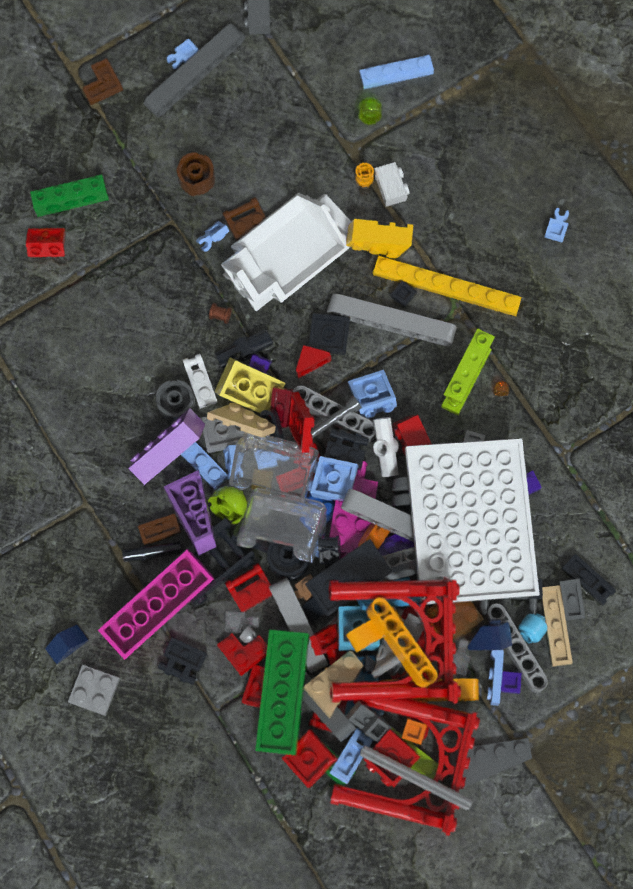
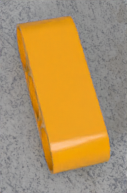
[346,607,405,652]

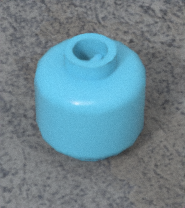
[518,614,548,643]

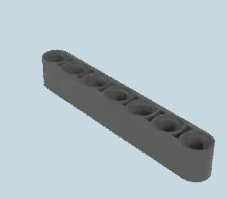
[144,23,245,117]

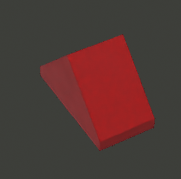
[296,345,331,379]

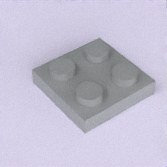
[68,665,120,716]

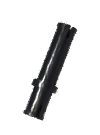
[122,541,182,562]

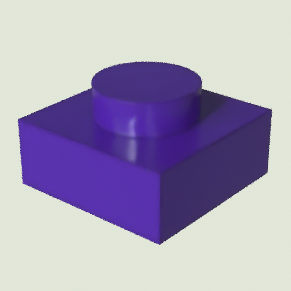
[249,354,272,374]
[501,671,522,694]

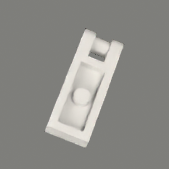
[183,354,218,409]

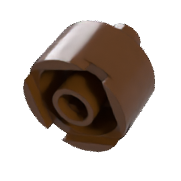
[177,152,215,196]

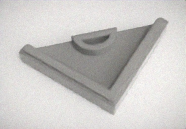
[372,639,400,679]

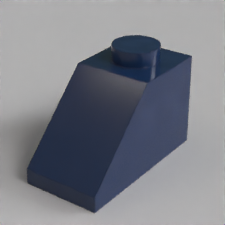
[468,619,512,650]

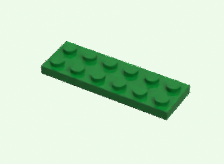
[255,630,310,755]

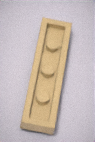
[541,585,572,667]

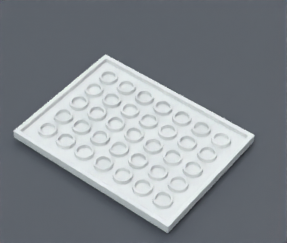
[405,439,539,605]

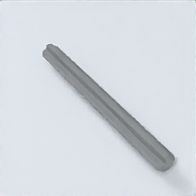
[360,746,472,810]

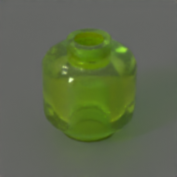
[358,97,382,125]

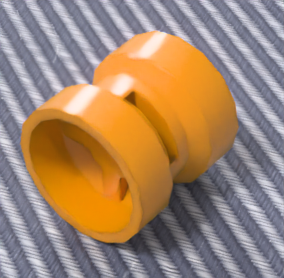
[356,163,374,187]

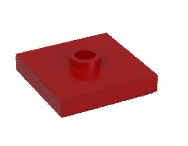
[282,730,338,788]

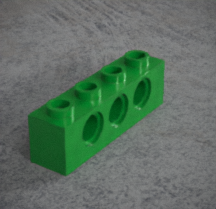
[30,175,109,217]

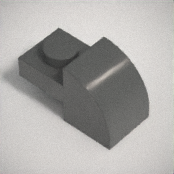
[346,701,391,742]

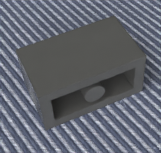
[244,0,270,35]

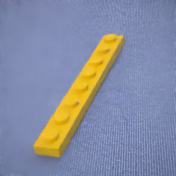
[373,256,522,316]

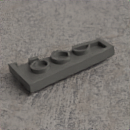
[449,738,532,790]

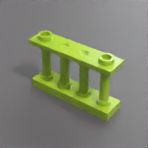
[441,329,495,416]

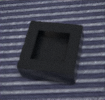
[390,281,417,307]

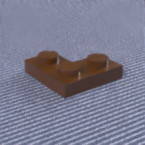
[82,58,123,105]

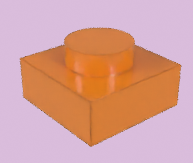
[402,719,427,745]

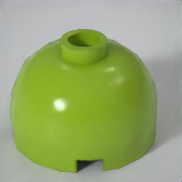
[208,486,248,524]

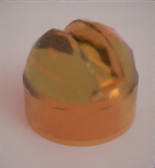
[494,381,509,396]

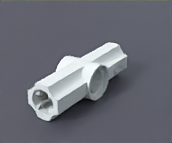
[373,417,399,477]

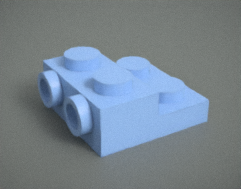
[348,370,397,419]
[309,456,358,501]

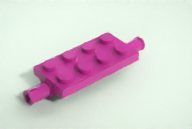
[329,461,378,558]

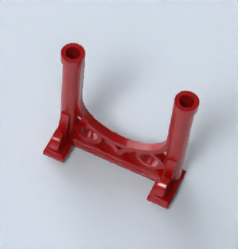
[329,577,461,703]
[330,698,480,836]

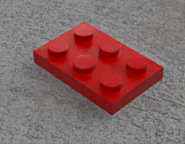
[288,392,314,453]

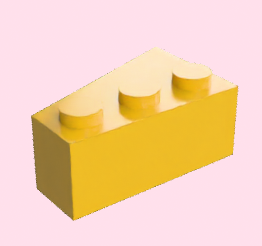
[346,219,413,258]

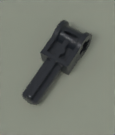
[318,535,341,569]

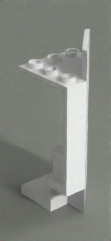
[221,193,351,311]

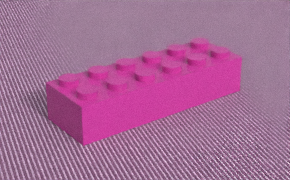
[98,549,215,660]

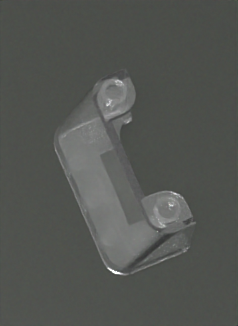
[229,432,319,506]
[237,488,327,563]

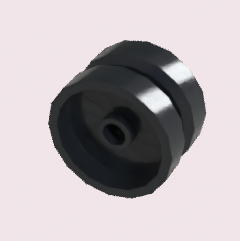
[267,534,310,581]

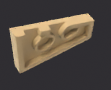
[207,403,276,438]
[304,650,363,719]

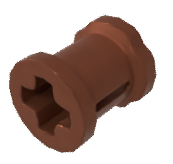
[209,303,232,324]

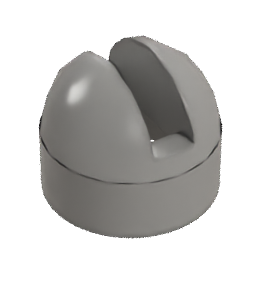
[239,626,257,644]

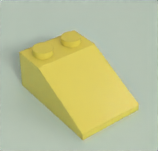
[214,358,285,413]

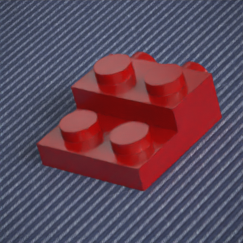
[364,729,421,787]

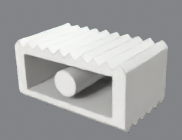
[374,162,409,207]

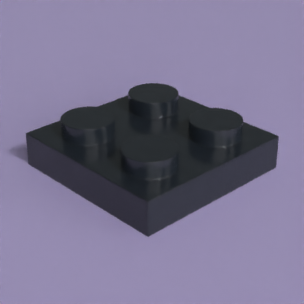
[308,313,350,355]

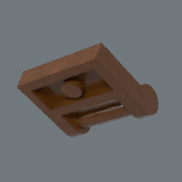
[222,197,266,242]

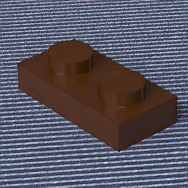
[138,513,181,546]

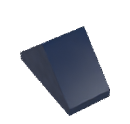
[45,625,89,664]

